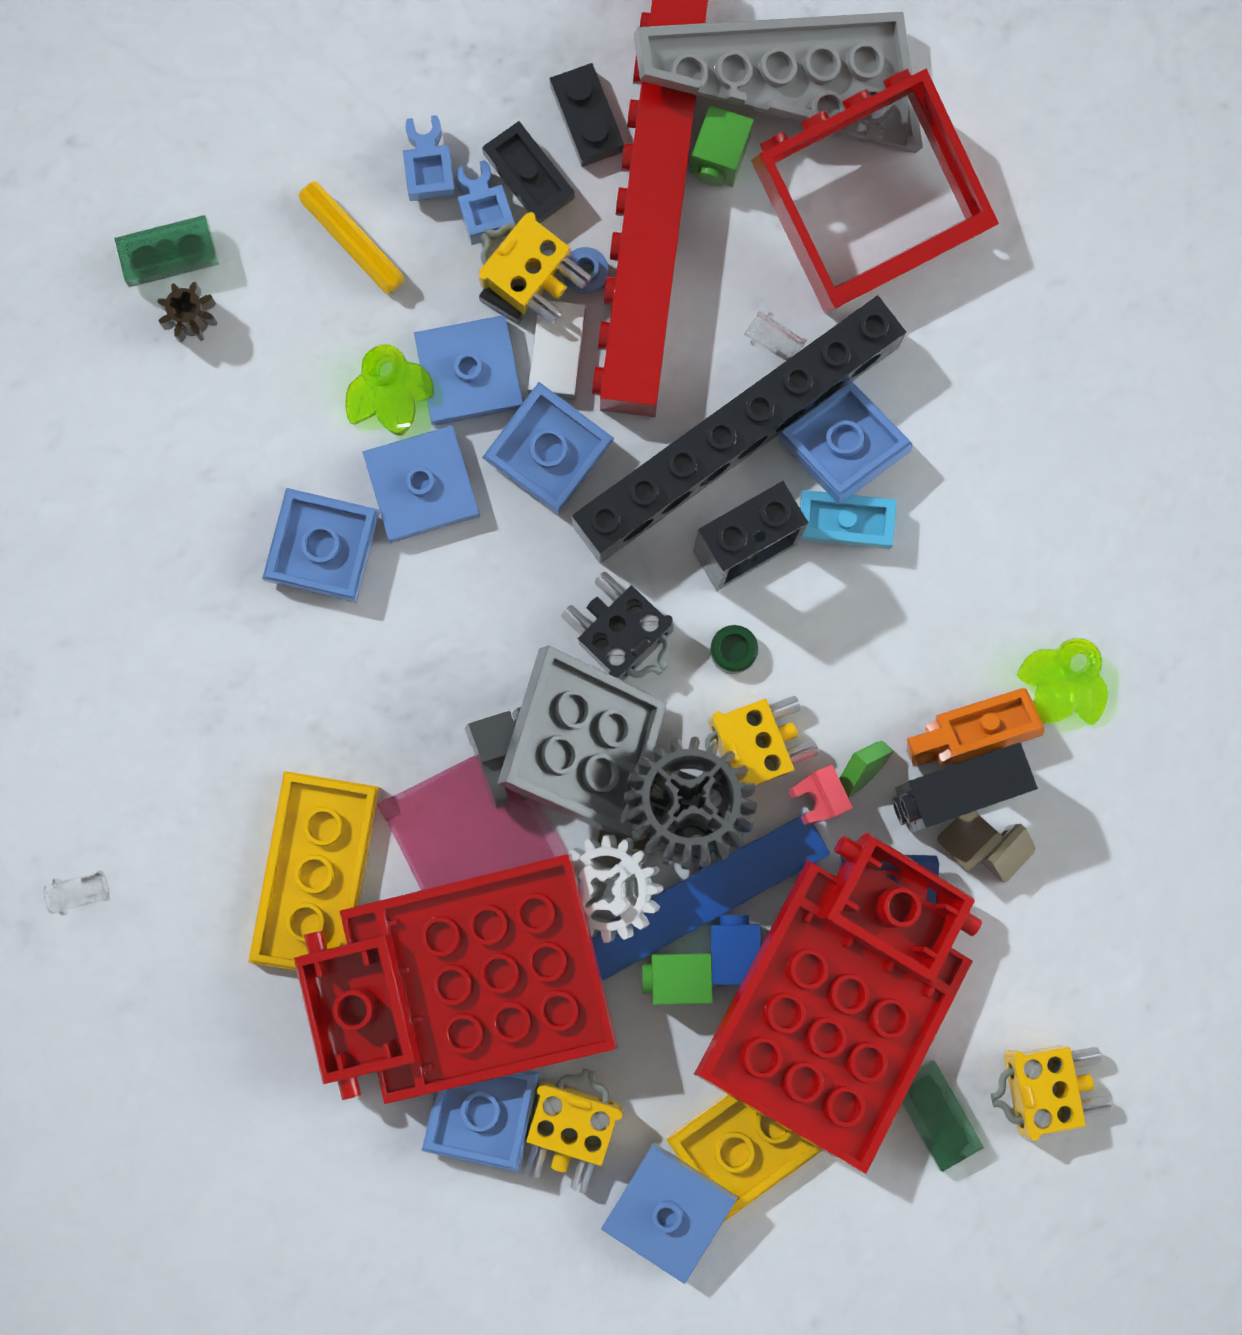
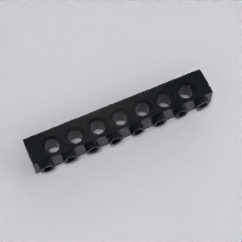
[571,295,906,564]

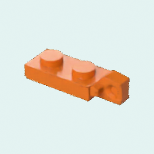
[906,688,1045,767]

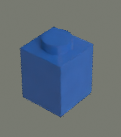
[709,915,761,985]

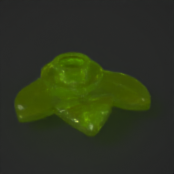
[345,344,434,436]
[1017,638,1108,725]

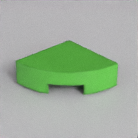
[839,740,894,798]

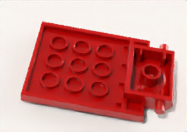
[693,833,982,1174]
[294,853,618,1104]

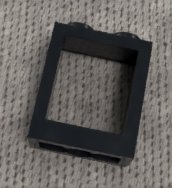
[693,481,809,591]
[892,742,1038,833]

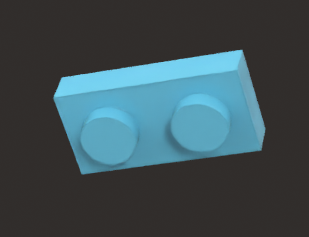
[800,490,897,549]

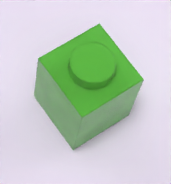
[690,105,754,187]
[642,953,713,1005]

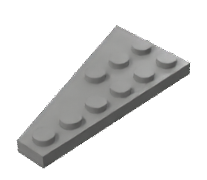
[634,12,923,153]

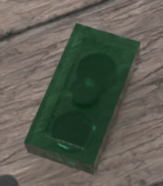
[114,215,219,287]
[902,1060,984,1172]

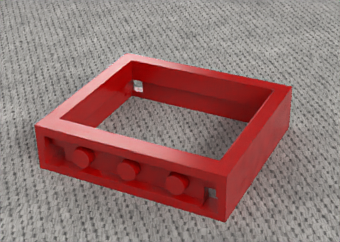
[751,68,999,313]

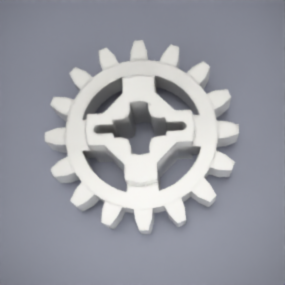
[568,834,663,943]

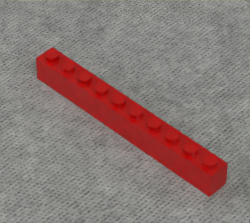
[592,0,708,417]

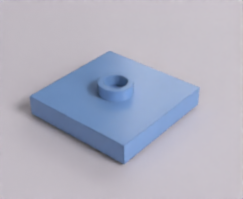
[414,315,523,426]
[778,380,912,505]
[482,382,615,515]
[363,425,480,543]
[262,488,380,603]
[422,1070,541,1173]
[601,1143,737,1284]

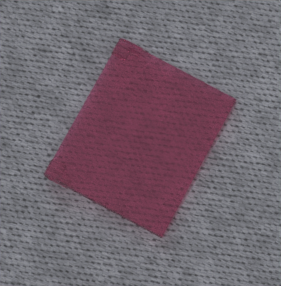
[377,755,583,895]

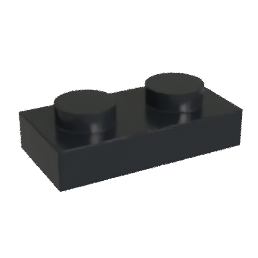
[549,63,624,167]
[482,121,575,223]

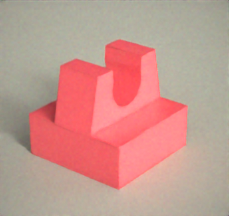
[788,764,853,825]

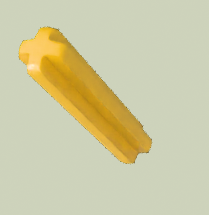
[298,181,404,294]

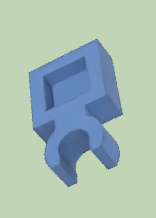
[403,115,456,201]
[456,160,515,245]

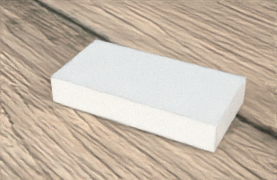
[528,300,586,399]

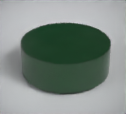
[710,625,758,674]

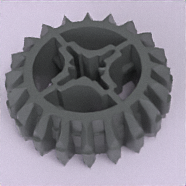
[624,736,757,870]

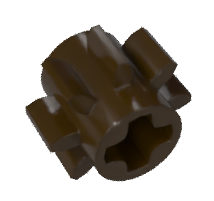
[157,282,218,343]

